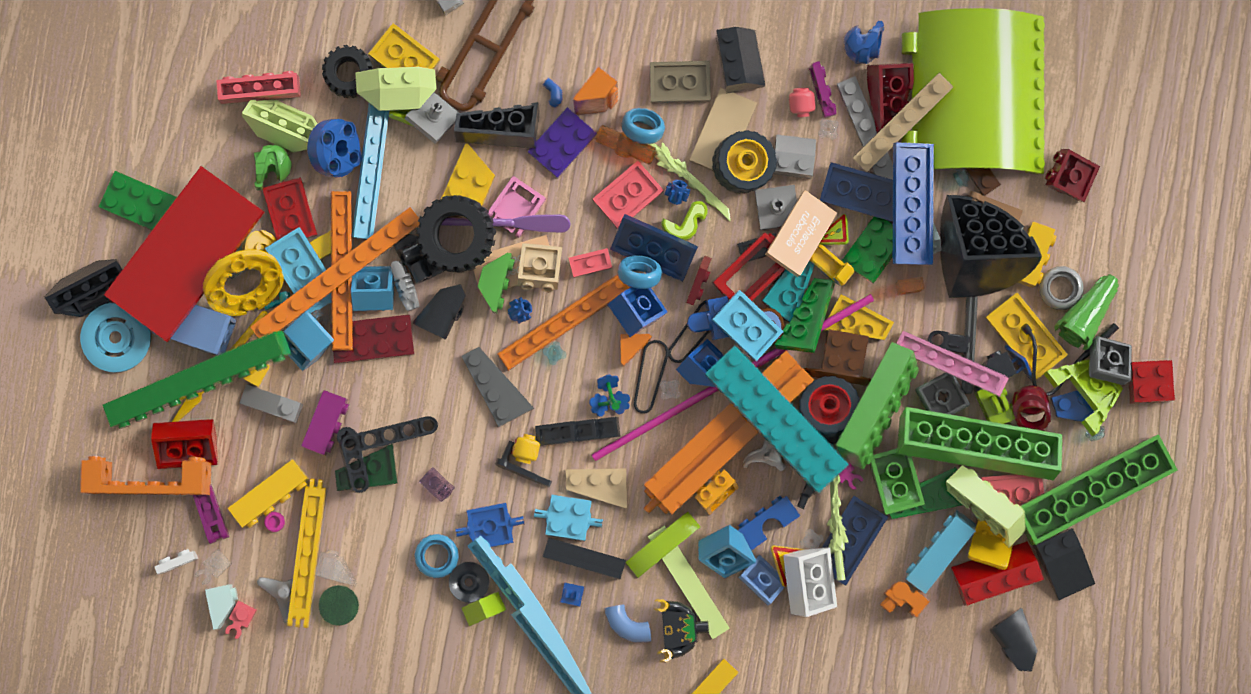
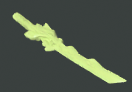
[644,143,730,221]
[827,449,849,581]

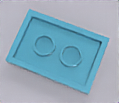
[712,290,784,361]

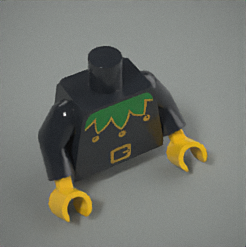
[654,599,709,663]

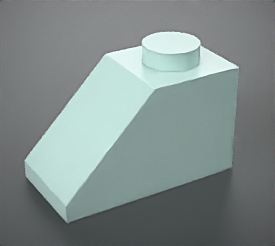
[205,585,238,630]

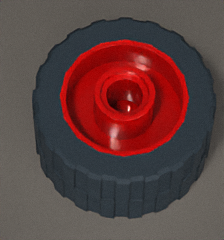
[799,376,860,444]

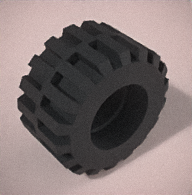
[322,45,373,98]

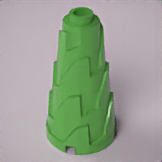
[1054,274,1119,350]

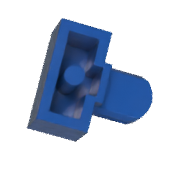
[687,296,729,340]

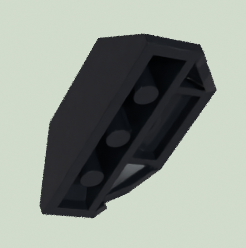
[44,259,123,317]

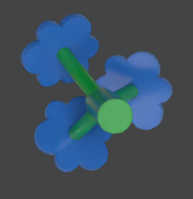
[589,374,630,417]

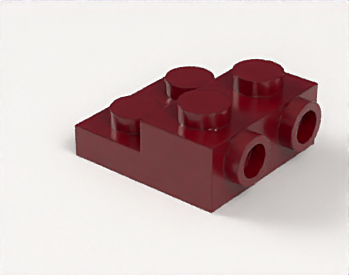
[1045,149,1100,202]

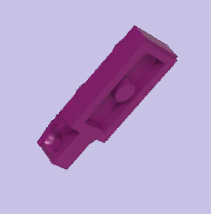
[809,61,837,118]

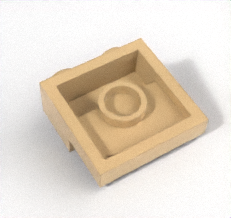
[518,243,562,293]

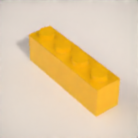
[228,459,309,529]

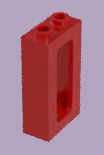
[711,232,785,301]

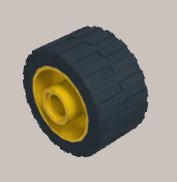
[712,130,777,194]

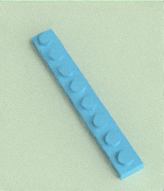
[352,103,389,240]

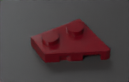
[686,256,712,306]

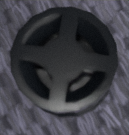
[337,427,357,448]

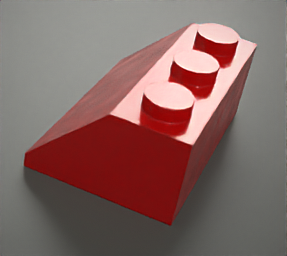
[151,419,218,469]

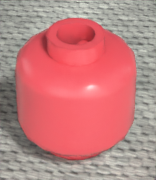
[789,88,816,117]

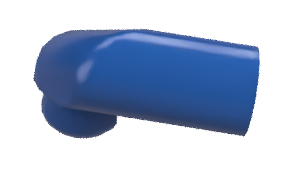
[543,78,563,108]

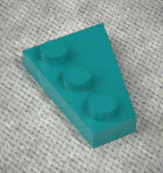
[761,261,814,323]

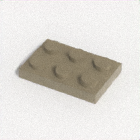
[650,61,711,103]

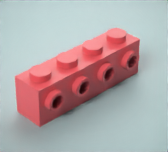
[216,71,301,104]

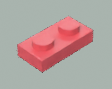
[569,248,612,278]

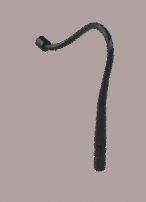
[1021,323,1119,396]

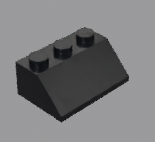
[716,27,766,94]

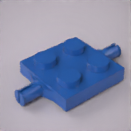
[455,503,525,547]

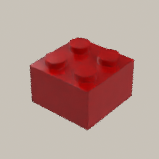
[1129,360,1175,404]

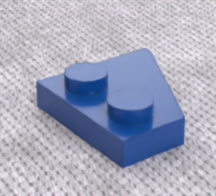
[1051,390,1094,422]

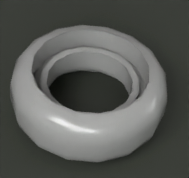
[1039,266,1083,310]

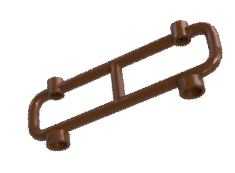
[435,0,535,112]

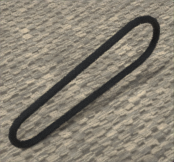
[668,299,710,363]
[634,340,669,414]

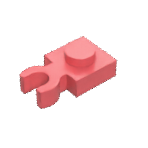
[225,601,257,639]

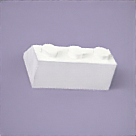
[783,548,837,617]

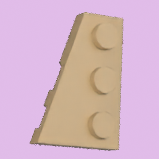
[566,468,627,509]

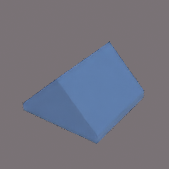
[738,555,785,606]

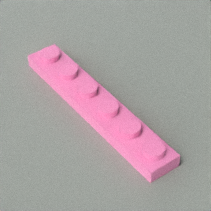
[896,331,1009,397]

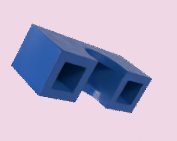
[738,495,801,551]

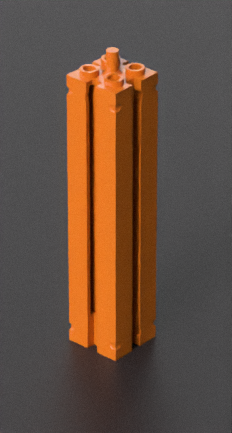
[644,351,814,515]

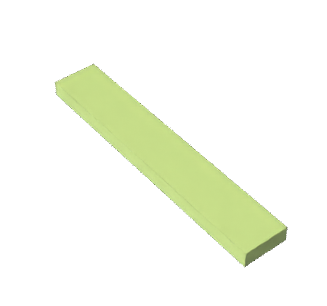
[648,526,730,639]

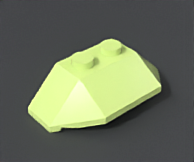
[355,67,436,111]
[241,100,318,152]

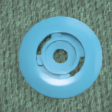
[80,303,151,373]

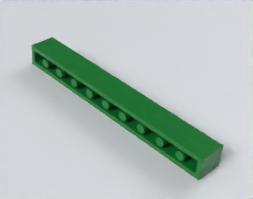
[103,331,291,429]

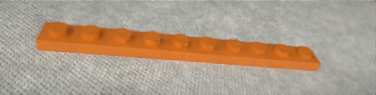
[250,207,420,338]

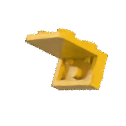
[968,519,1013,570]

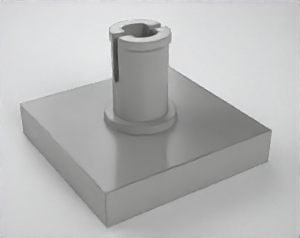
[405,92,458,144]
[755,185,797,230]

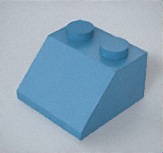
[351,266,394,311]
[698,525,756,578]

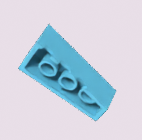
[906,510,976,594]

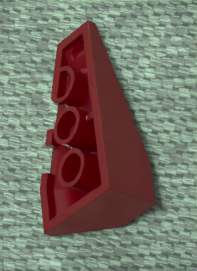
[867,63,914,142]

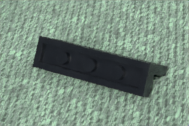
[542,537,626,579]

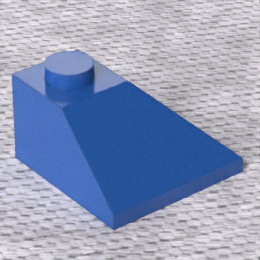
[676,339,724,387]

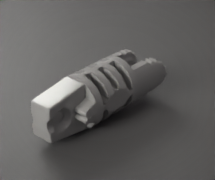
[390,261,420,311]

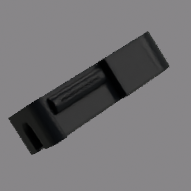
[928,330,970,354]

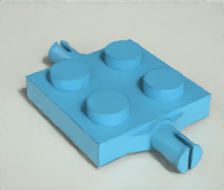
[534,495,603,541]

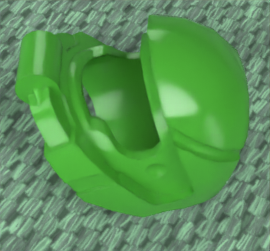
[254,144,292,191]

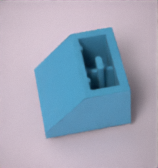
[283,310,334,371]

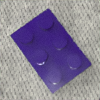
[528,107,597,179]

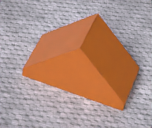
[621,334,652,367]

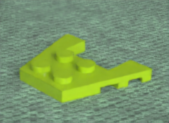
[1044,359,1123,437]

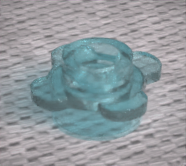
[543,341,567,365]

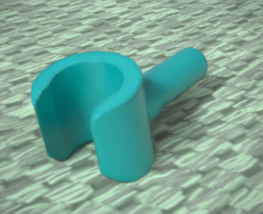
[264,291,291,310]

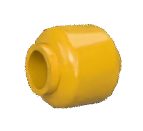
[512,434,540,464]

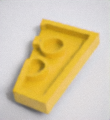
[825,294,894,340]

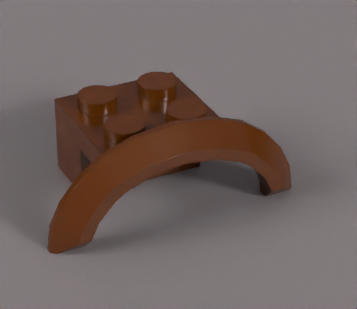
[802,329,872,387]

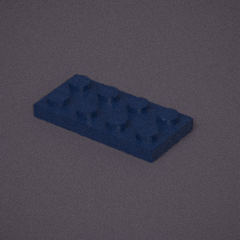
[819,162,893,222]
[610,214,698,282]
[821,496,888,586]

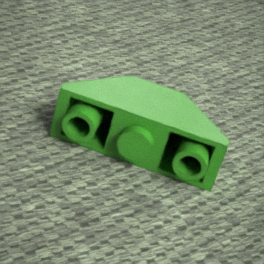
[478,253,515,314]

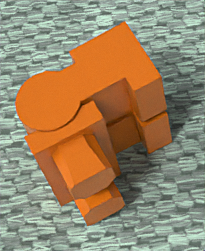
[880,582,930,617]

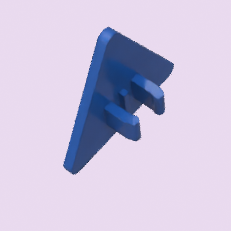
[1004,345,1032,381]

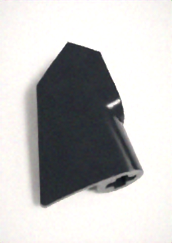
[394,234,445,284]
[413,284,466,340]
[990,608,1037,672]

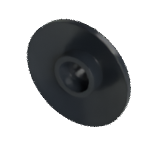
[449,562,489,603]

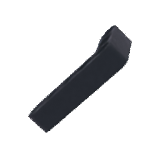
[339,416,438,493]

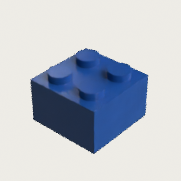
[607,287,668,337]

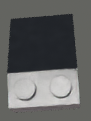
[1033,528,1096,601]

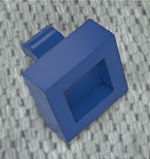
[560,583,584,606]

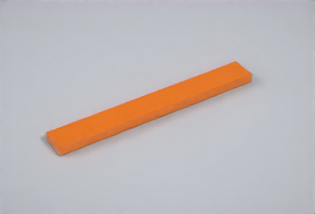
[331,191,353,351]
[498,271,635,371]

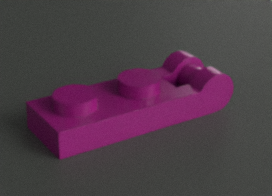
[193,484,230,544]

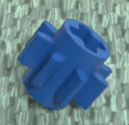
[664,180,690,205]
[508,297,532,324]

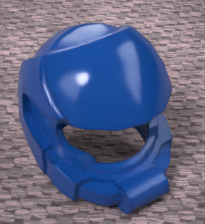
[844,21,884,64]

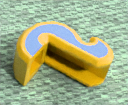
[809,244,854,286]

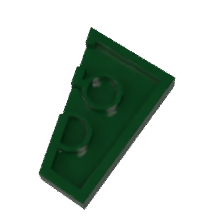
[335,443,398,491]

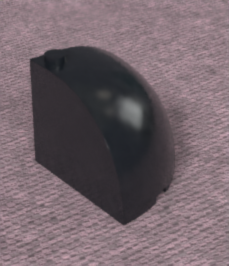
[940,195,1042,298]

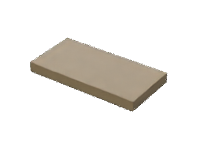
[689,88,757,171]

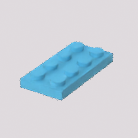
[265,227,331,314]

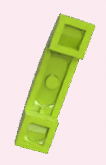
[625,512,700,578]

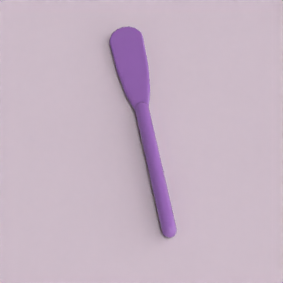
[441,214,571,233]

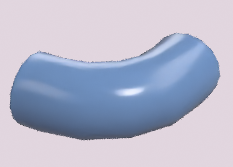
[605,605,651,642]

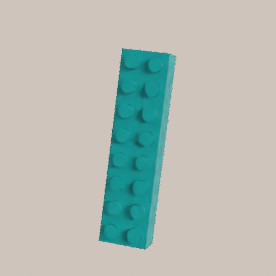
[705,346,849,494]

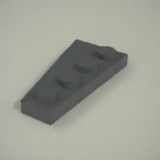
[462,347,534,427]

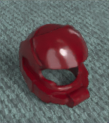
[1012,385,1051,431]

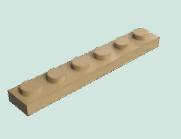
[853,73,953,172]

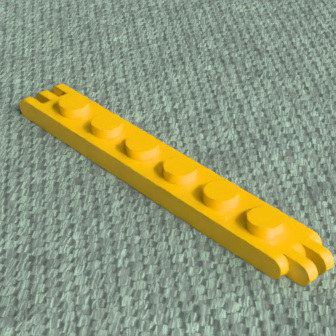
[287,478,326,628]

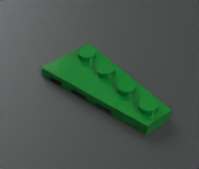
[775,278,835,353]
[889,467,963,519]

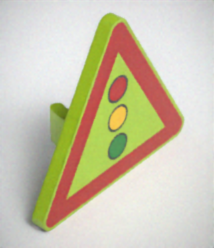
[819,214,849,245]

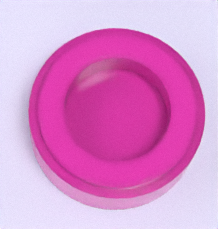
[264,512,285,532]

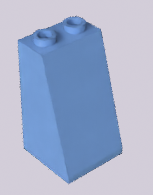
[152,305,237,356]

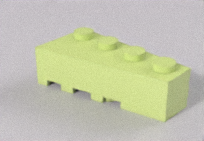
[946,465,1026,547]

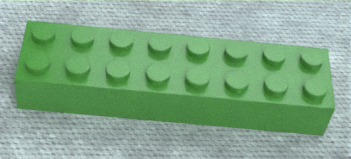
[897,407,1062,481]
[1020,434,1178,545]

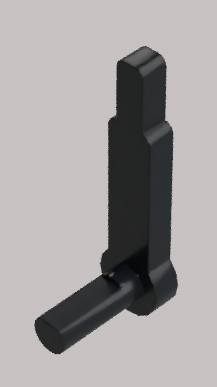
[495,441,552,488]

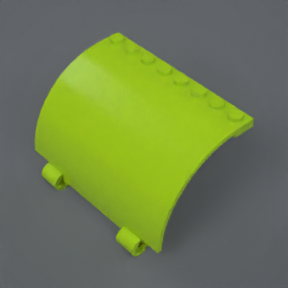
[901,8,1045,175]

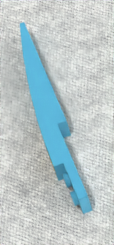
[467,536,591,694]

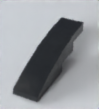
[535,417,621,446]

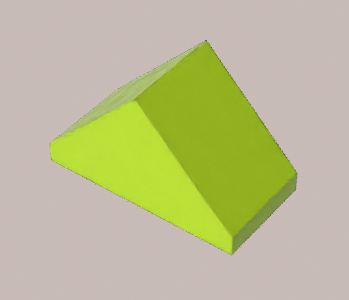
[461,592,506,627]

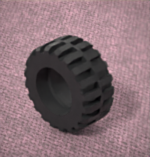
[416,195,496,273]

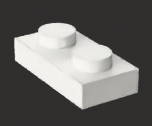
[155,549,198,574]

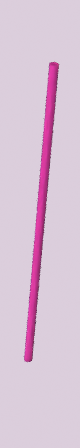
[591,294,874,461]

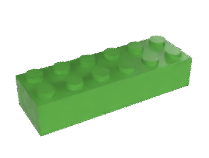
[836,342,919,469]

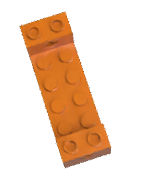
[81,456,211,495]

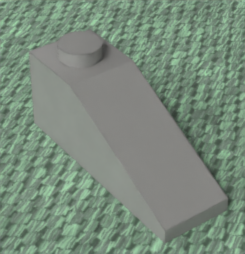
[240,384,303,423]

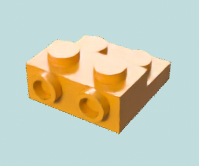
[695,469,739,515]

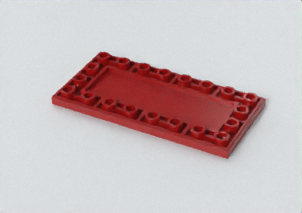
[104,166,265,342]

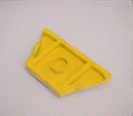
[441,143,495,206]

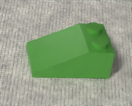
[869,448,925,515]

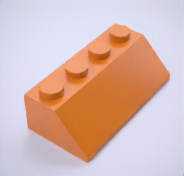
[573,67,618,115]

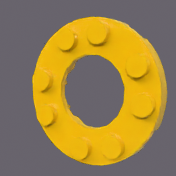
[203,249,284,316]

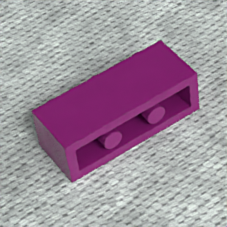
[301,390,350,456]

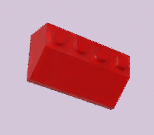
[951,541,1044,606]

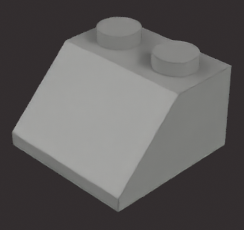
[773,134,816,179]

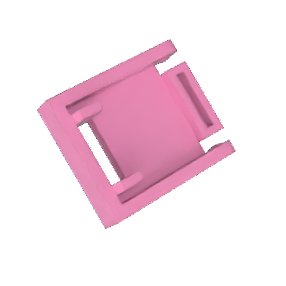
[488,176,546,238]

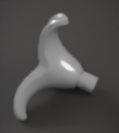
[257,577,293,623]

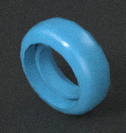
[621,108,665,144]
[617,256,662,289]
[414,534,459,578]

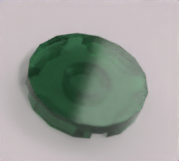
[318,585,360,626]

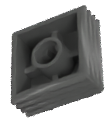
[1089,336,1132,385]
[915,372,970,415]

